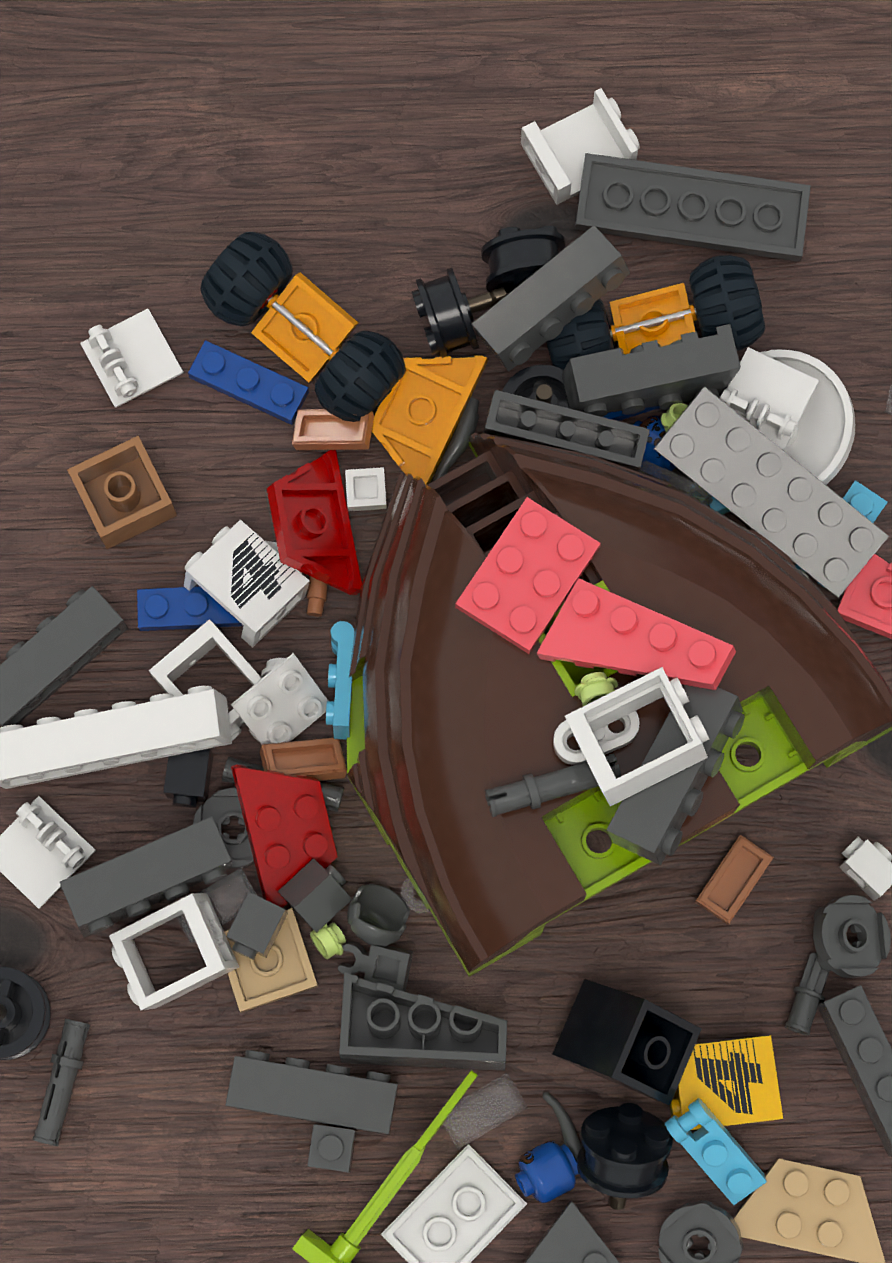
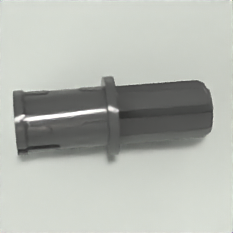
[785,953,830,1036]

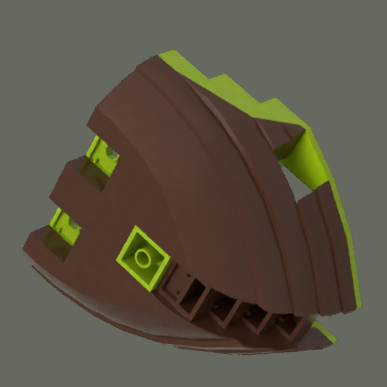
[347,433,892,977]

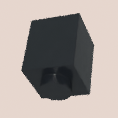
[163,749,213,808]

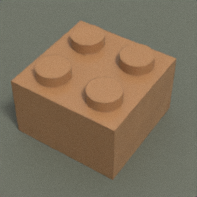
[67,436,177,549]

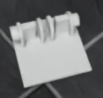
[80,309,183,408]
[720,347,819,451]
[231,653,328,745]
[0,796,96,909]

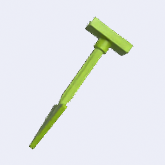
[292,1070,478,1263]

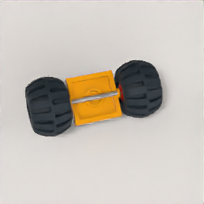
[200,232,406,422]
[546,255,765,370]

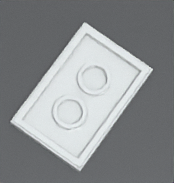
[381,1144,527,1263]

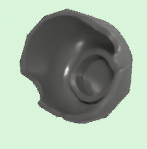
[347,884,410,947]

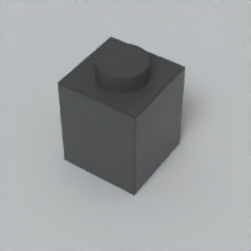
[278,858,352,933]
[226,892,288,960]
[307,1124,357,1173]

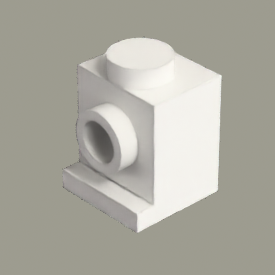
[839,836,892,901]

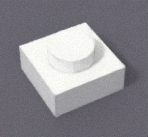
[345,467,387,512]

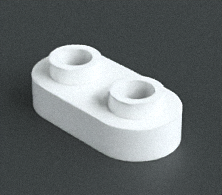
[553,711,640,765]

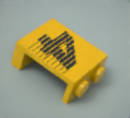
[670,1035,783,1130]

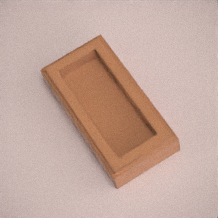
[292,409,374,450]
[260,738,347,781]
[695,835,774,925]

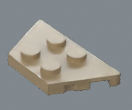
[733,1159,885,1263]

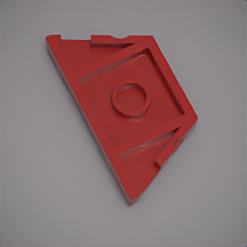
[267,450,362,595]
[231,764,338,908]

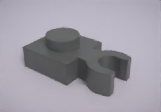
[338,941,414,992]

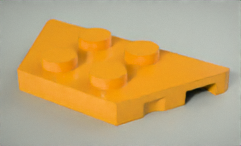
[372,355,488,485]

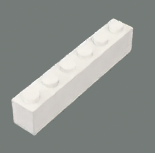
[0,686,232,789]

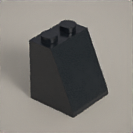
[552,979,702,1106]

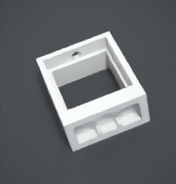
[149,619,262,748]
[565,667,709,806]
[109,893,239,1011]

